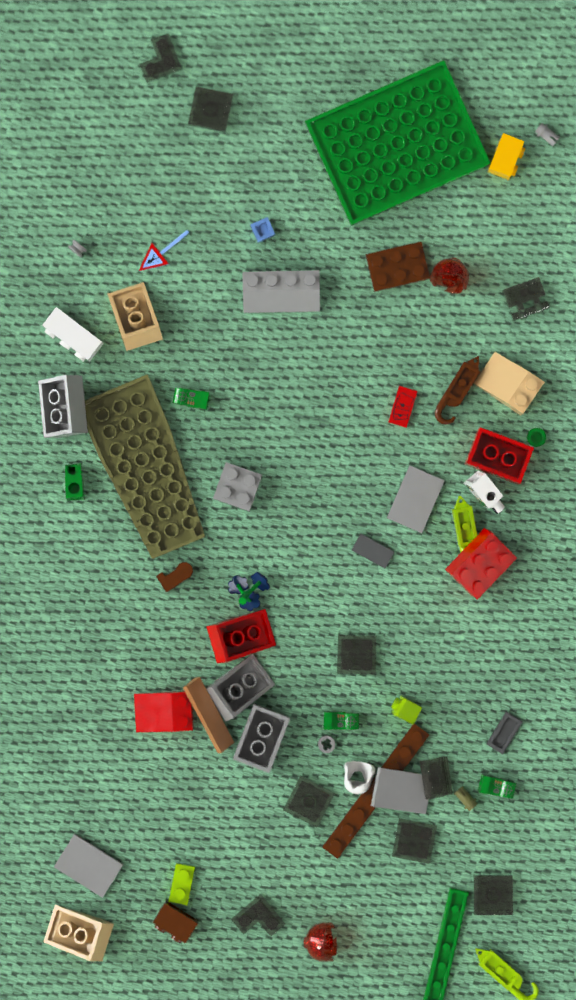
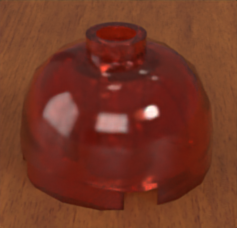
[430,258,469,294]
[303,922,337,962]

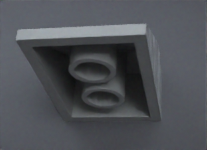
[206,654,275,722]

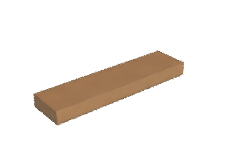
[183,677,234,753]

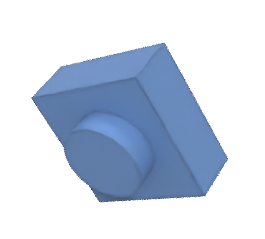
[250,217,275,243]

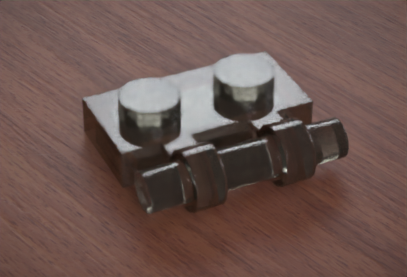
[502,277,550,321]

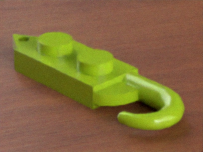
[452,495,477,553]
[475,948,539,1000]

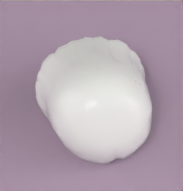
[344,760,376,794]

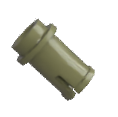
[454,786,478,811]

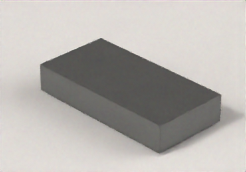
[352,533,394,569]
[486,711,523,754]

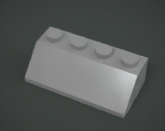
[242,270,320,313]

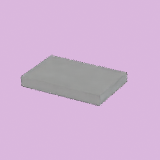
[387,465,445,533]
[371,767,433,814]
[54,834,123,898]

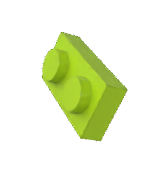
[169,863,195,905]

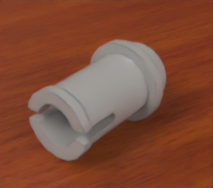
[535,123,560,146]

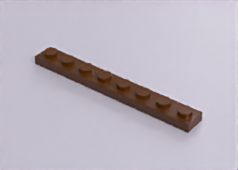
[322,723,429,859]

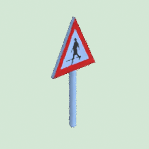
[139,230,189,271]

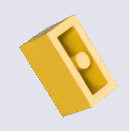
[488,133,526,180]

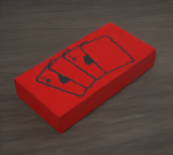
[388,386,417,428]

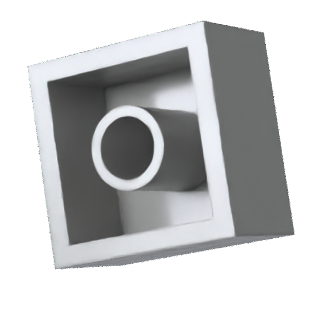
[213,462,262,512]

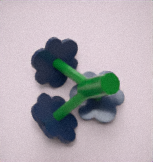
[228,572,270,612]

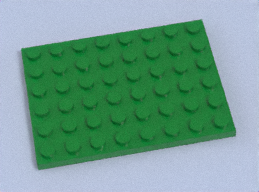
[305,60,491,226]

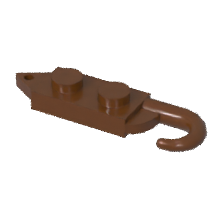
[435,356,480,425]

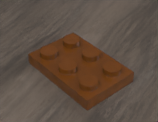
[366,242,430,292]

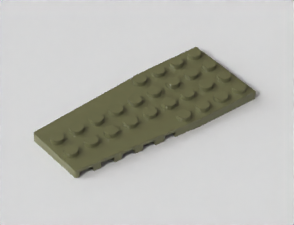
[85,374,205,559]

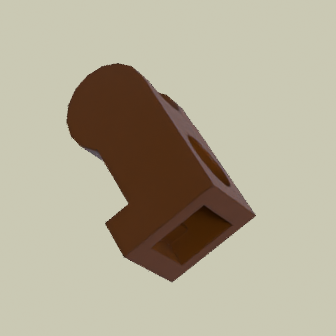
[156,562,193,592]

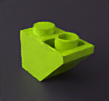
[391,695,422,725]

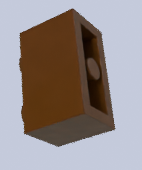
[153,900,199,944]

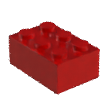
[465,427,534,485]
[445,528,517,600]

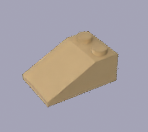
[108,282,163,351]
[474,352,545,416]
[44,905,114,961]

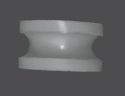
[68,240,87,258]
[318,735,335,753]

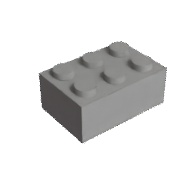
[38,375,88,438]
[233,703,290,773]

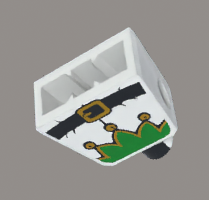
[464,471,505,514]

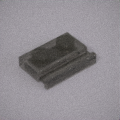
[420,756,453,799]

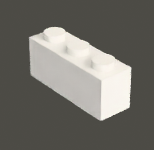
[42,307,103,362]

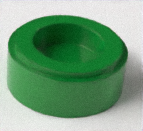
[527,428,546,447]

